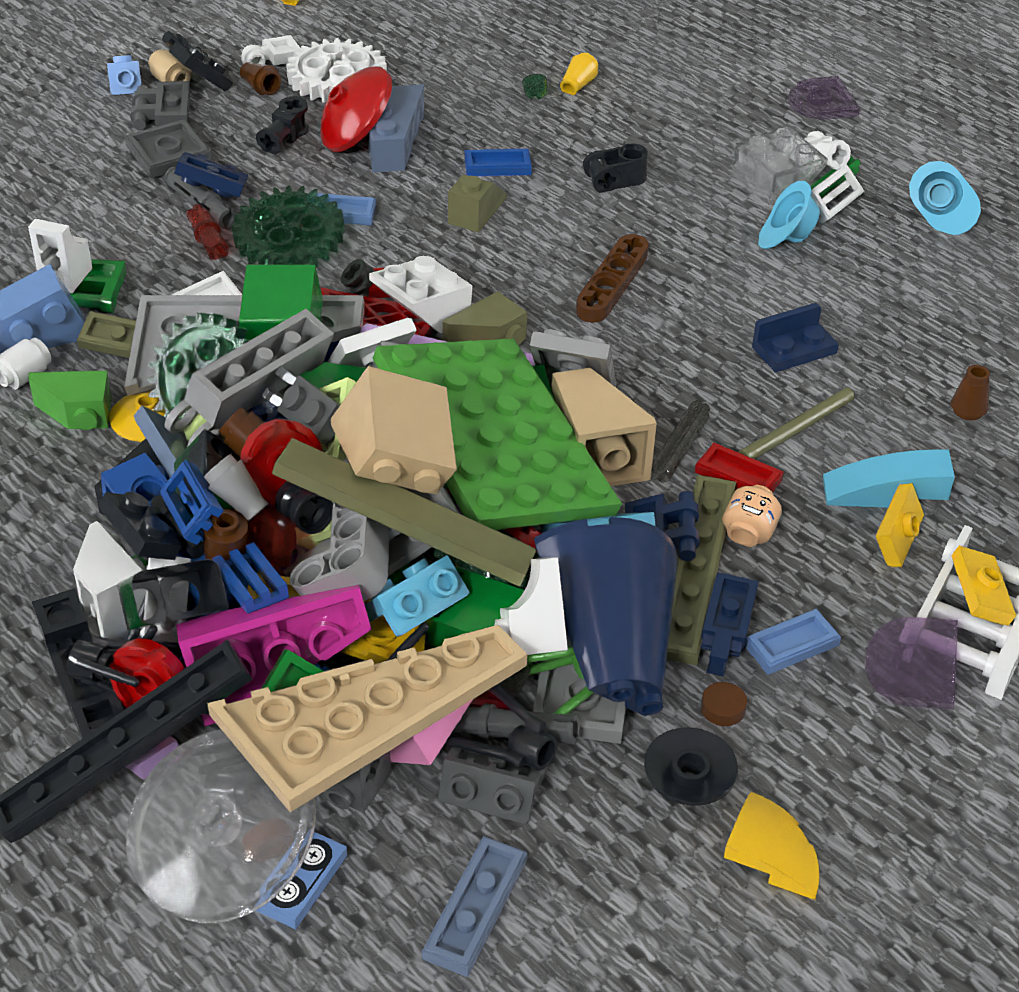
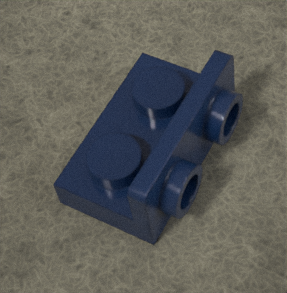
[752,303,839,373]

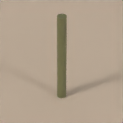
[738,387,854,459]

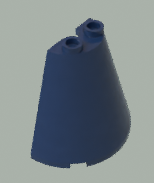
[534,517,678,716]

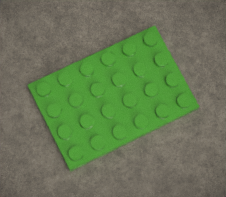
[372,339,622,530]

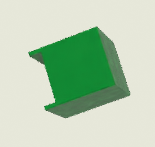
[239,265,323,343]
[425,566,525,684]

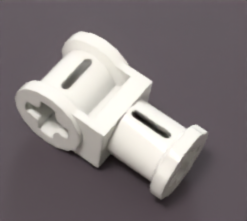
[785,131,851,170]

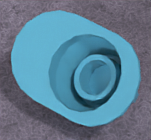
[909,161,981,235]
[758,181,820,249]

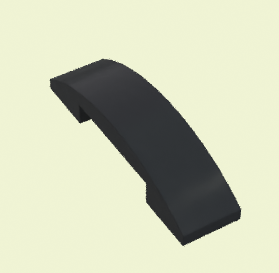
[32,588,123,739]

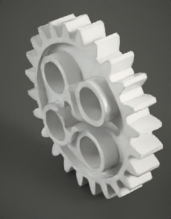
[286,38,387,103]

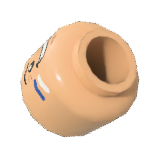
[722,485,782,547]

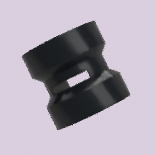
[275,481,333,534]

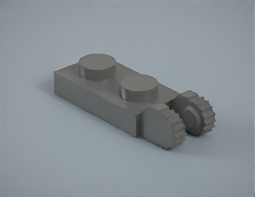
[262,366,341,447]

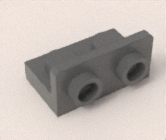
[438,737,546,824]

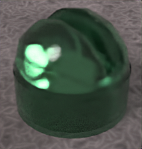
[522,74,548,100]

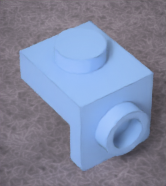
[107,55,142,95]

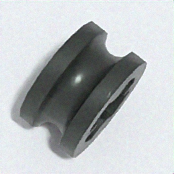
[340,259,376,295]

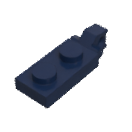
[701,572,759,677]

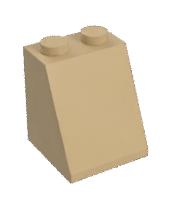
[331,366,457,495]
[552,368,657,486]

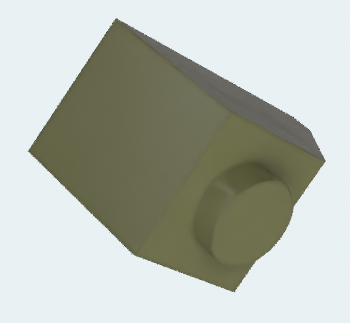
[448,174,507,232]
[443,291,527,345]

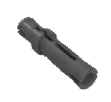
[164,167,237,229]
[452,703,580,745]

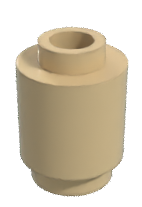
[148,49,192,82]

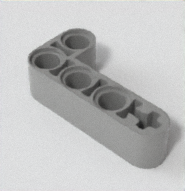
[290,458,389,601]

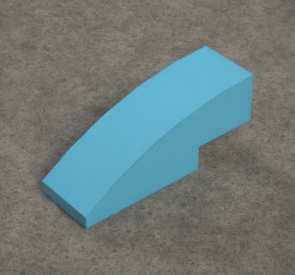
[823,449,955,508]

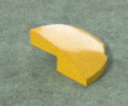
[724,791,819,900]

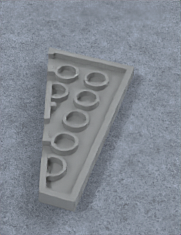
[124,295,365,396]

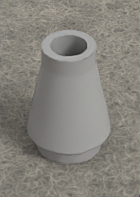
[204,454,268,521]

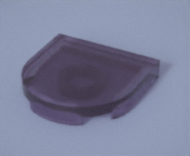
[788,76,860,119]
[864,617,958,709]

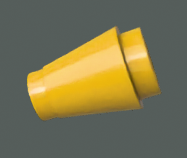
[560,53,598,95]

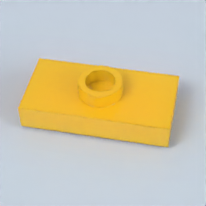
[875,483,924,567]
[951,545,1016,626]

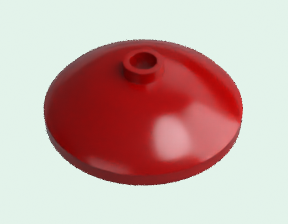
[320,66,392,152]

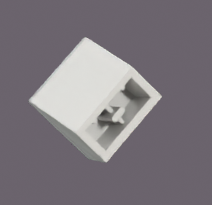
[369,256,472,333]
[73,521,146,652]

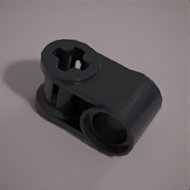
[582,143,648,193]

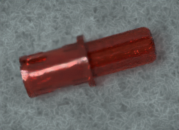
[186,204,229,260]

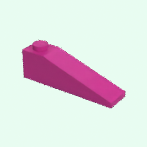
[176,585,371,726]

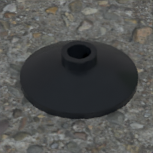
[644,727,738,806]

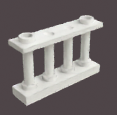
[899,525,1019,700]

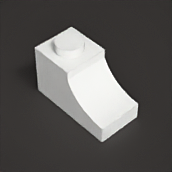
[28,219,92,293]
[495,557,568,655]

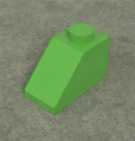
[28,371,112,430]

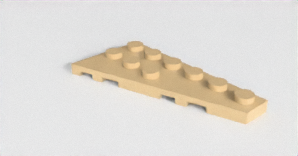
[207,625,527,812]

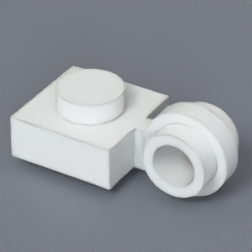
[241,35,301,65]

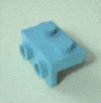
[364,555,469,637]

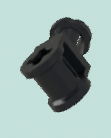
[256,96,309,155]

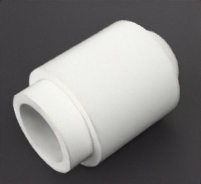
[0,338,51,390]

